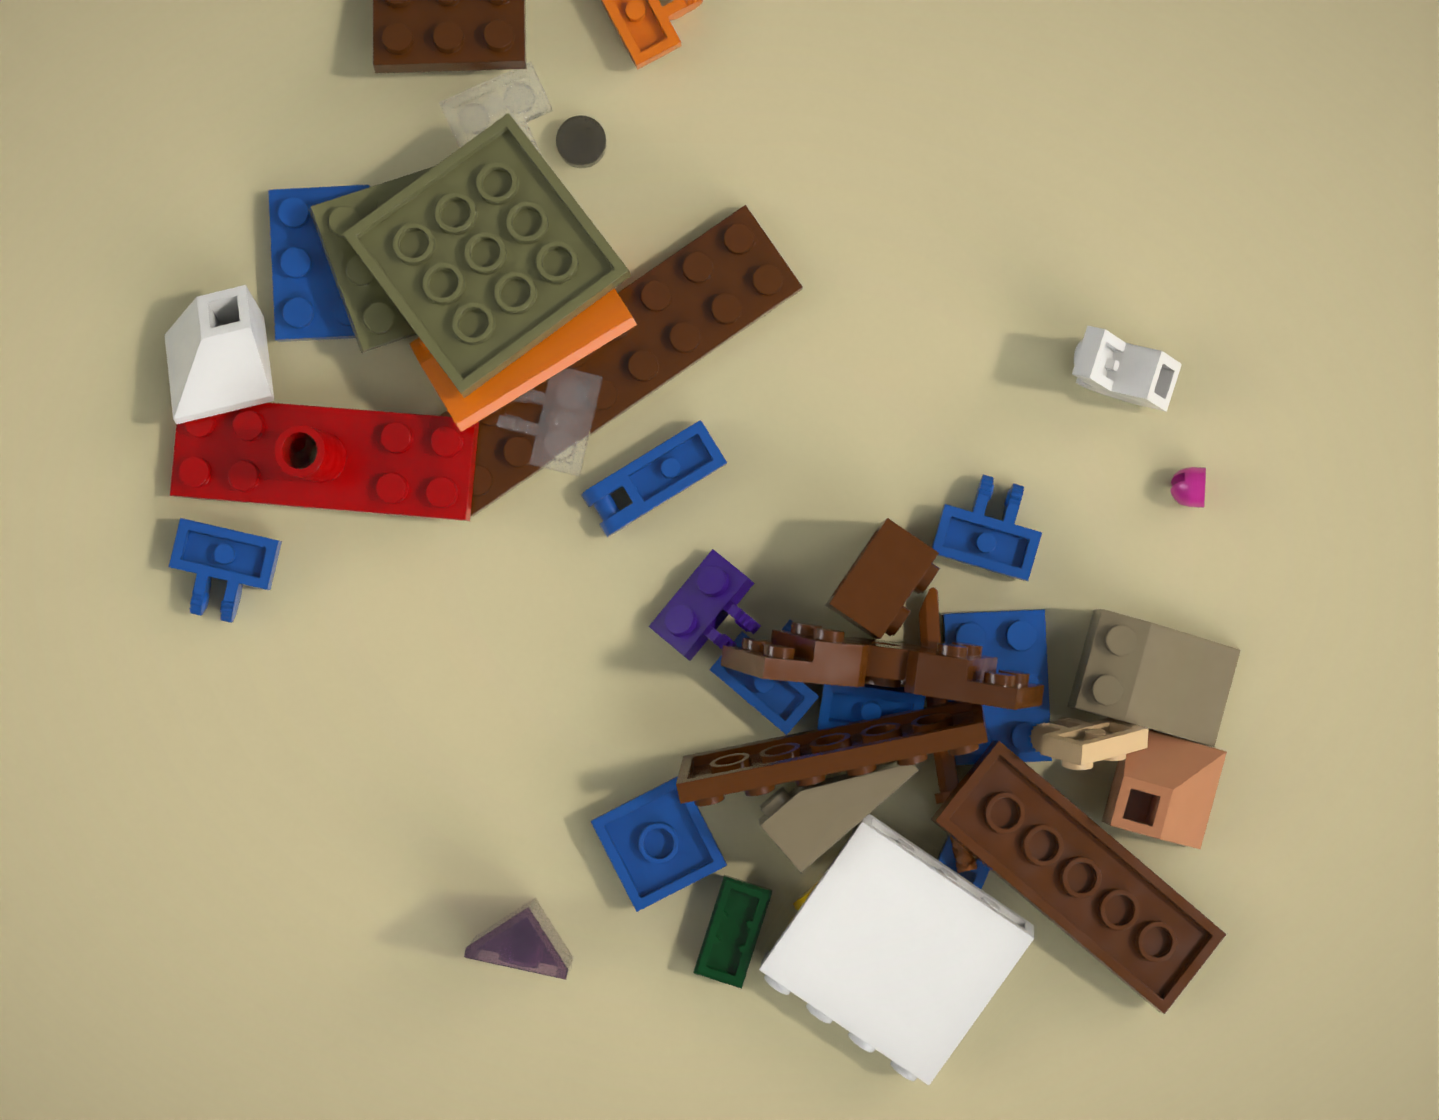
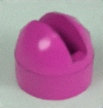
[1170,467,1206,508]

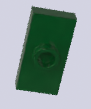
[693,875,773,989]

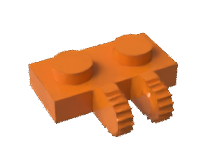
[600,0,703,70]

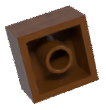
[825,518,940,639]

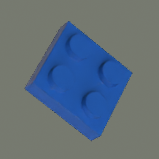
[591,776,727,912]

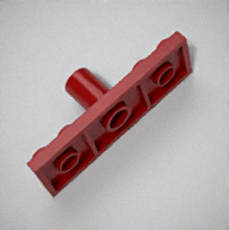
[170,402,479,521]

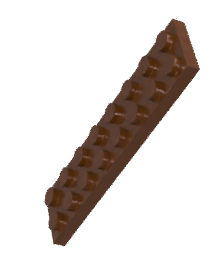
[440,205,803,517]

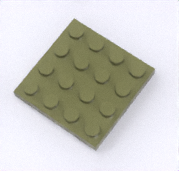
[342,113,631,398]

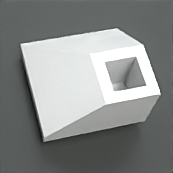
[165,285,274,424]

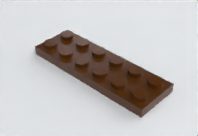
[676,701,988,807]
[931,740,1226,1014]

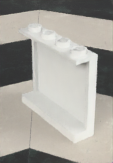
[759,814,1034,1085]

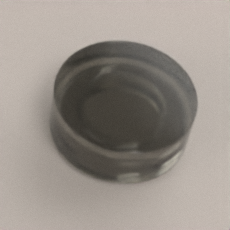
[556,115,607,168]

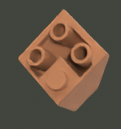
[1101,730,1227,849]

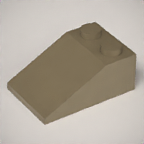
[1067,609,1241,747]
[758,761,919,873]

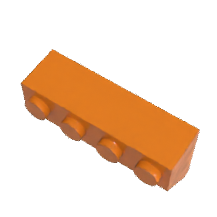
[409,288,637,432]

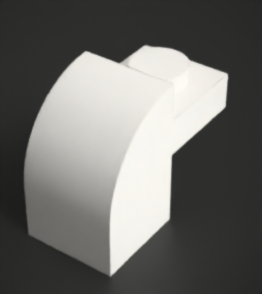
[1072,325,1182,412]

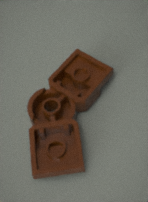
[721,622,1044,710]

